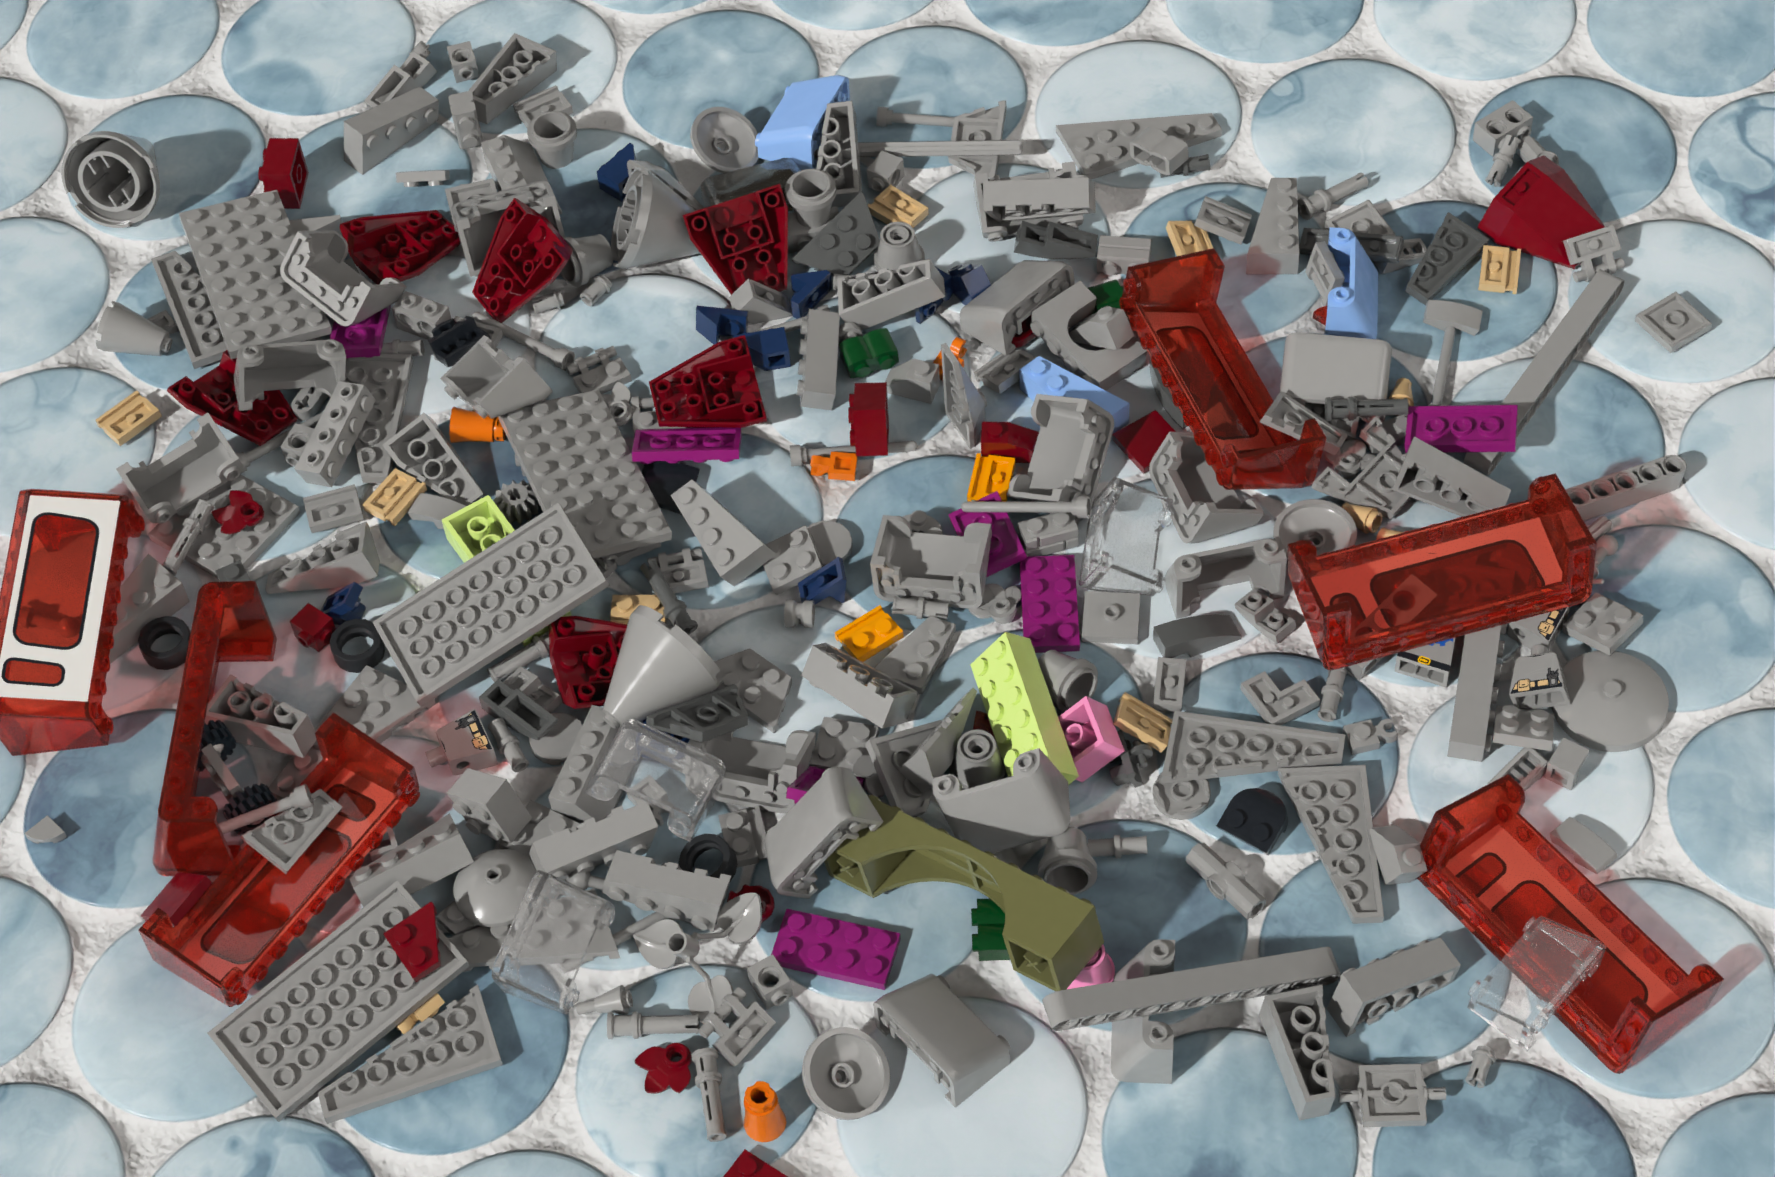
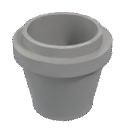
[527,111,577,169]
[785,169,836,228]
[874,222,925,272]
[560,234,613,287]
[1038,650,1098,712]
[949,730,1007,790]
[1038,827,1097,895]

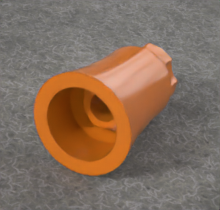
[449,407,506,443]
[744,1081,786,1142]

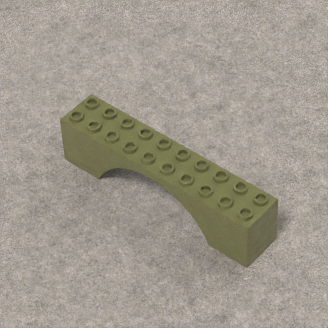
[824,795,1104,991]

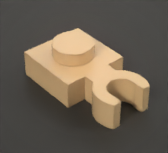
[396,993,445,1034]

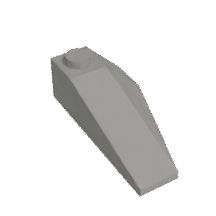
[941,343,987,449]
[382,413,485,506]
[265,522,380,594]
[898,688,977,793]

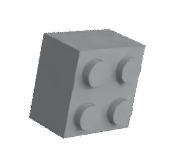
[447,768,532,843]

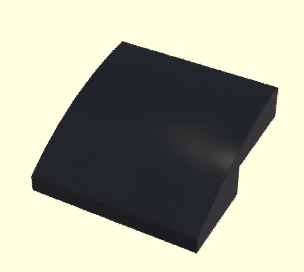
[642,461,700,515]

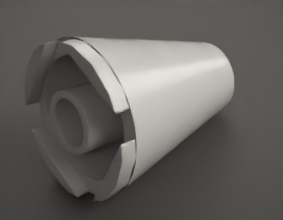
[96,301,172,356]

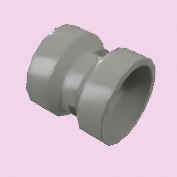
[784,600,815,628]

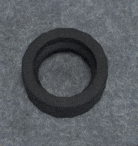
[138,616,194,670]
[330,619,385,673]
[678,834,738,882]

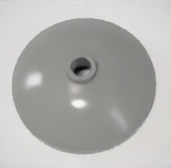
[690,107,758,175]
[1273,499,1357,569]
[453,849,541,927]
[802,1027,890,1120]

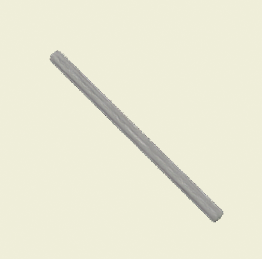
[814,140,1022,158]

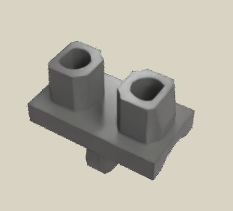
[1109,730,1153,788]

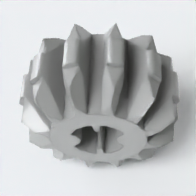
[494,480,539,525]

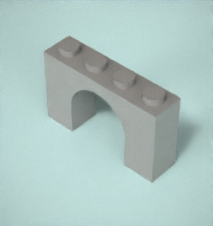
[1030,281,1147,390]

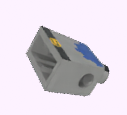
[1395,619,1455,688]

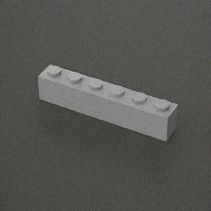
[1447,602,1508,762]

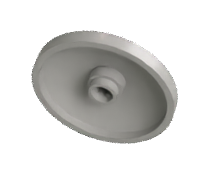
[1552,651,1669,752]

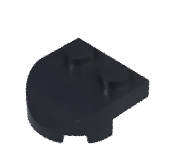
[428,316,491,368]
[1216,788,1288,855]

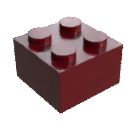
[258,138,309,209]
[848,382,889,456]

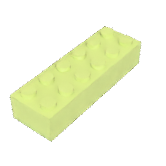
[442,495,571,647]
[970,632,1079,786]

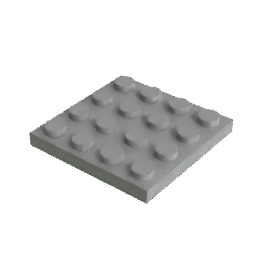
[148,474,300,578]

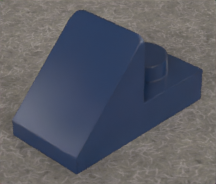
[791,270,832,319]
[696,306,748,344]
[798,557,847,605]
[321,582,366,625]

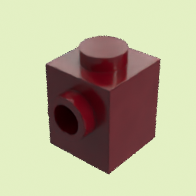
[290,603,336,652]

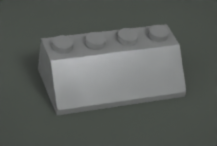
[481,135,562,214]
[548,705,640,823]

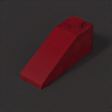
[981,422,1039,463]

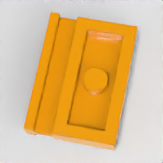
[967,453,1015,502]
[835,605,904,662]

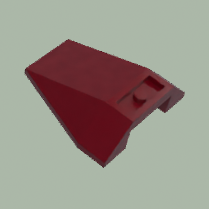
[1477,155,1605,270]
[682,184,788,295]
[472,198,573,323]
[340,210,461,285]
[649,335,767,428]
[167,350,298,446]
[548,616,627,709]

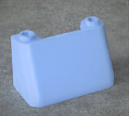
[755,75,850,170]
[1324,227,1378,339]

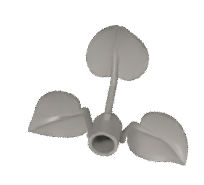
[633,893,762,1024]

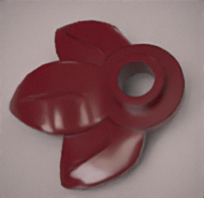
[211,490,264,534]
[635,1043,692,1094]

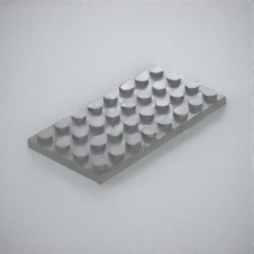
[179,190,332,359]
[499,389,672,559]
[373,503,610,707]
[208,880,470,1122]

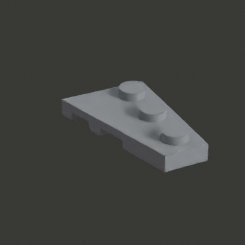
[241,789,343,874]

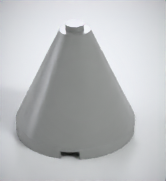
[61,131,160,228]
[611,167,700,269]
[602,605,724,729]

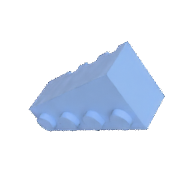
[1019,356,1130,434]

